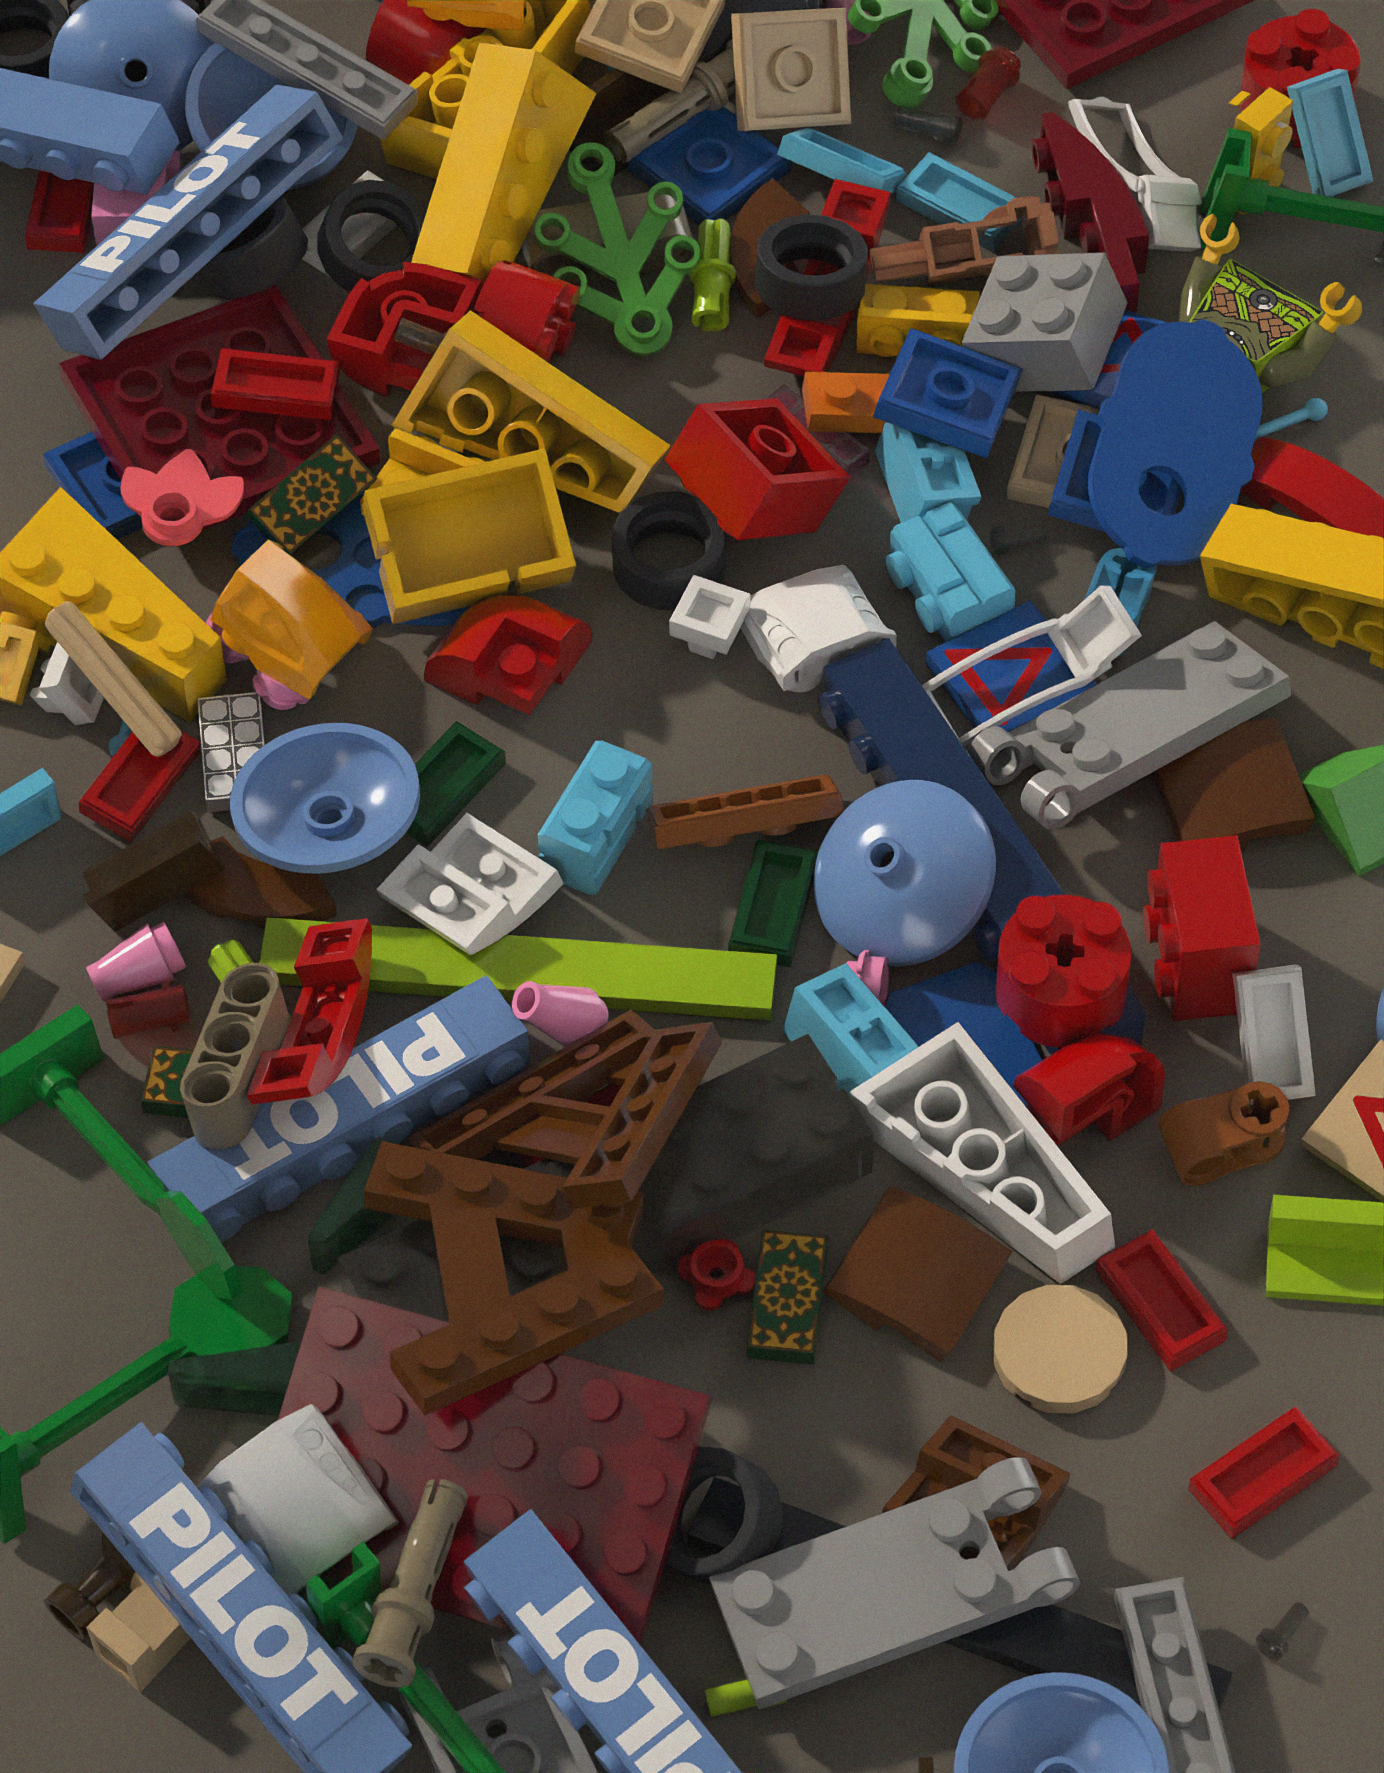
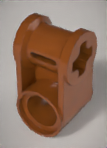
[1157,1081,1290,1186]

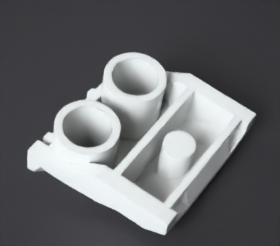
[740,565,897,692]
[198,1404,399,1596]

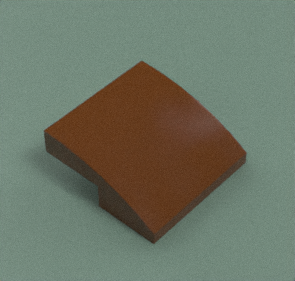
[1153,717,1315,854]
[822,1186,1013,1362]
[882,1415,1071,1571]

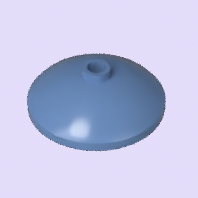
[49,0,216,151]
[185,43,357,190]
[230,723,420,874]
[813,780,996,967]
[954,1673,1169,1773]

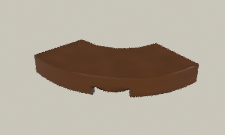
[730,178,810,318]
[183,836,337,928]

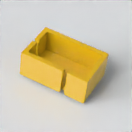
[362,448,576,624]

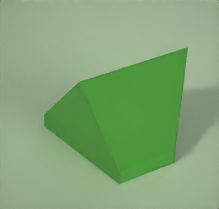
[1298,745,1384,876]

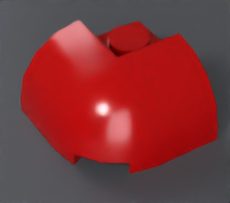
[365,0,487,85]
[326,262,482,398]
[424,593,592,715]
[1013,1033,1166,1146]

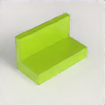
[1265,1195,1384,1306]

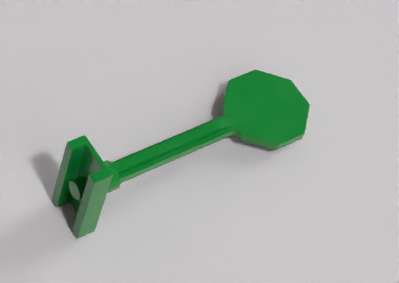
[1199,128,1384,249]
[0,1004,243,1300]
[0,1266,293,1544]
[306,1542,506,1773]

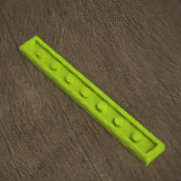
[259,917,777,1021]

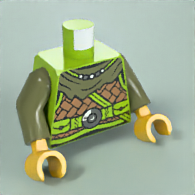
[1179,214,1362,393]

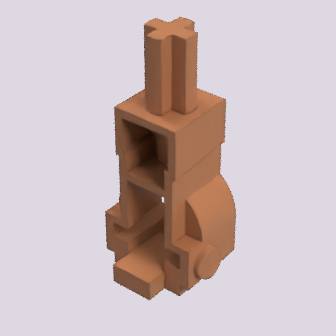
[870,195,1059,287]

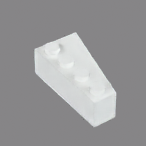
[849,1022,1115,1284]

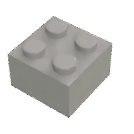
[962,253,1128,392]

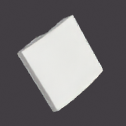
[376,813,564,955]

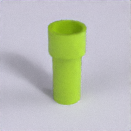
[704,1680,787,1717]

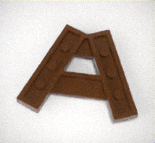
[407,1009,722,1209]
[364,1141,664,1416]

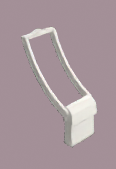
[1068,97,1202,252]
[922,586,1142,747]

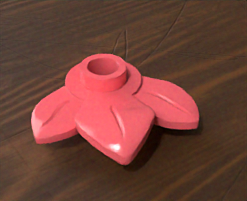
[120,449,244,546]

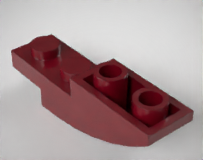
[1031,112,1149,313]

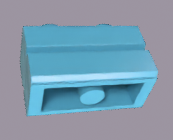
[885,501,1016,642]
[537,740,653,895]

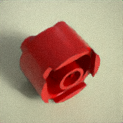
[1240,9,1361,148]
[473,260,580,363]
[996,895,1131,1048]

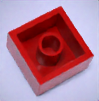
[664,398,851,540]
[1143,835,1261,1021]

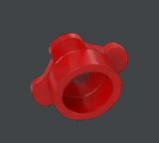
[678,1239,756,1311]

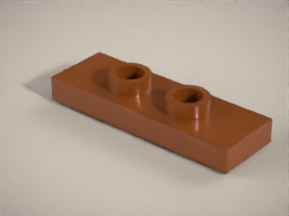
[645,774,844,849]

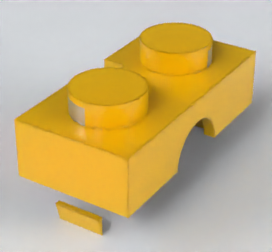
[1229,87,1293,215]

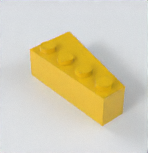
[411,43,596,287]
[391,310,671,513]
[0,487,227,722]

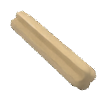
[45,601,182,757]

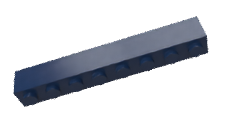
[818,638,1146,1055]

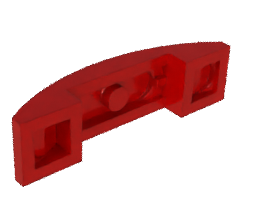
[764,179,891,376]
[1240,437,1384,538]
[247,918,372,1105]

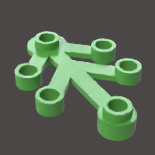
[848,0,998,109]
[534,142,700,357]

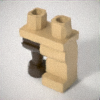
[44,1526,230,1693]

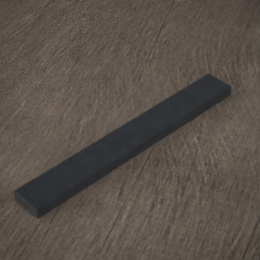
[687,1477,1233,1711]

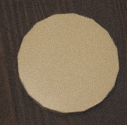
[993,1285,1128,1414]

